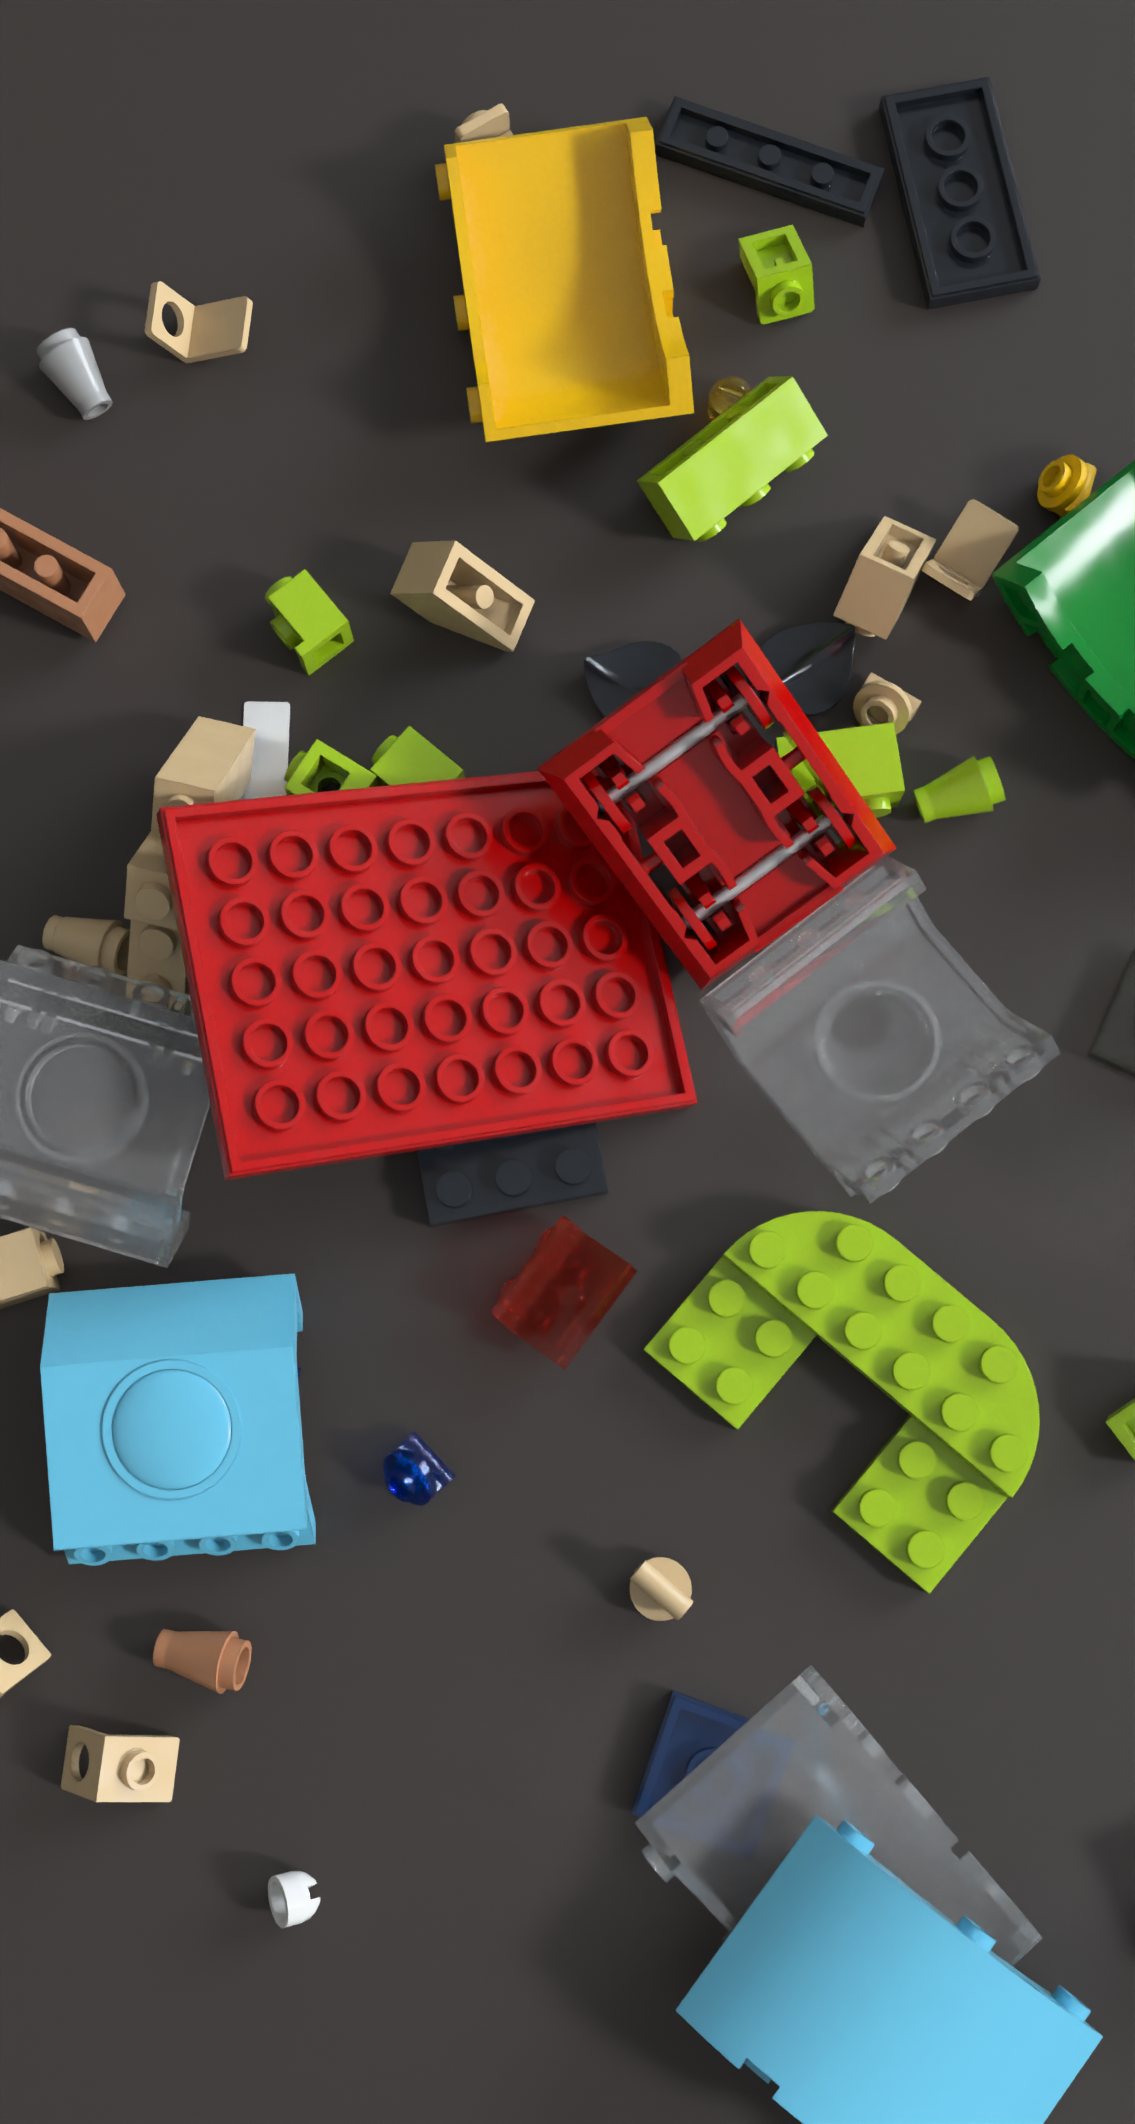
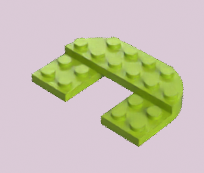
[643,1211,1040,1594]

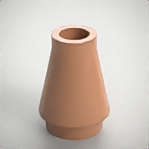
[153,1629,252,1694]

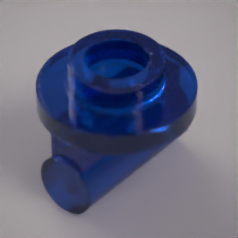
[383,1431,456,1506]

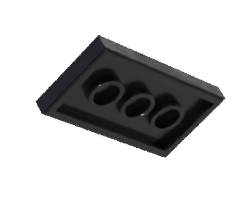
[879,77,1041,310]

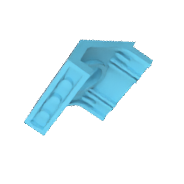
[40,1273,316,1566]

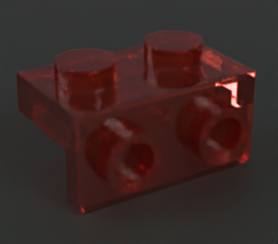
[491,1216,637,1370]

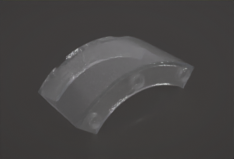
[635,1665,1043,1966]

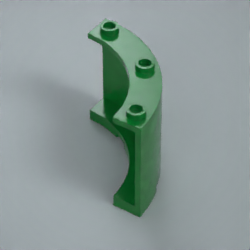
[991,460,1135,760]

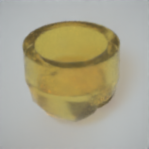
[708,375,752,420]

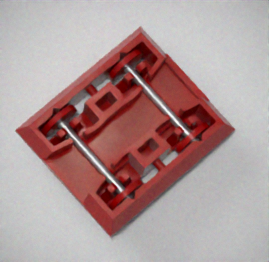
[537,618,897,990]

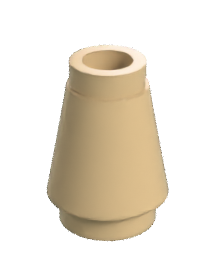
[42,915,130,978]

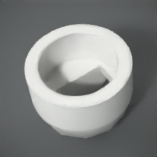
[268,1871,320,1928]

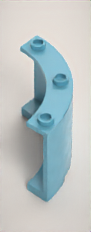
[675,1815,1103,2124]

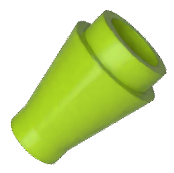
[913,756,1006,824]

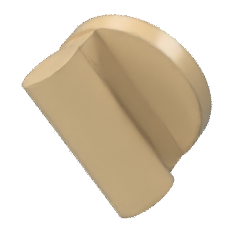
[853,672,922,734]
[630,1557,694,1621]

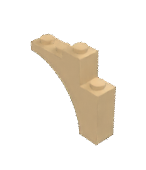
[124,716,256,1021]

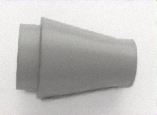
[36,328,113,420]

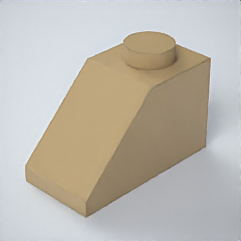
[833,516,937,640]
[390,540,535,652]

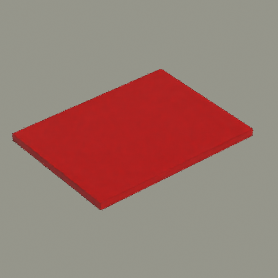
[156,766,698,1181]

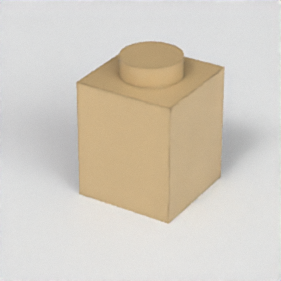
[0,1227,64,1309]

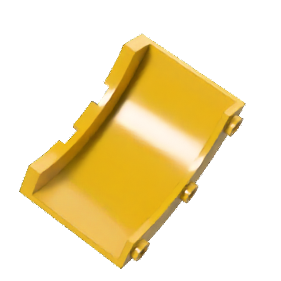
[435,117,694,442]

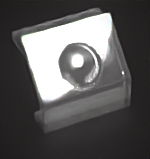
[699,856,1061,1204]
[0,945,210,1268]

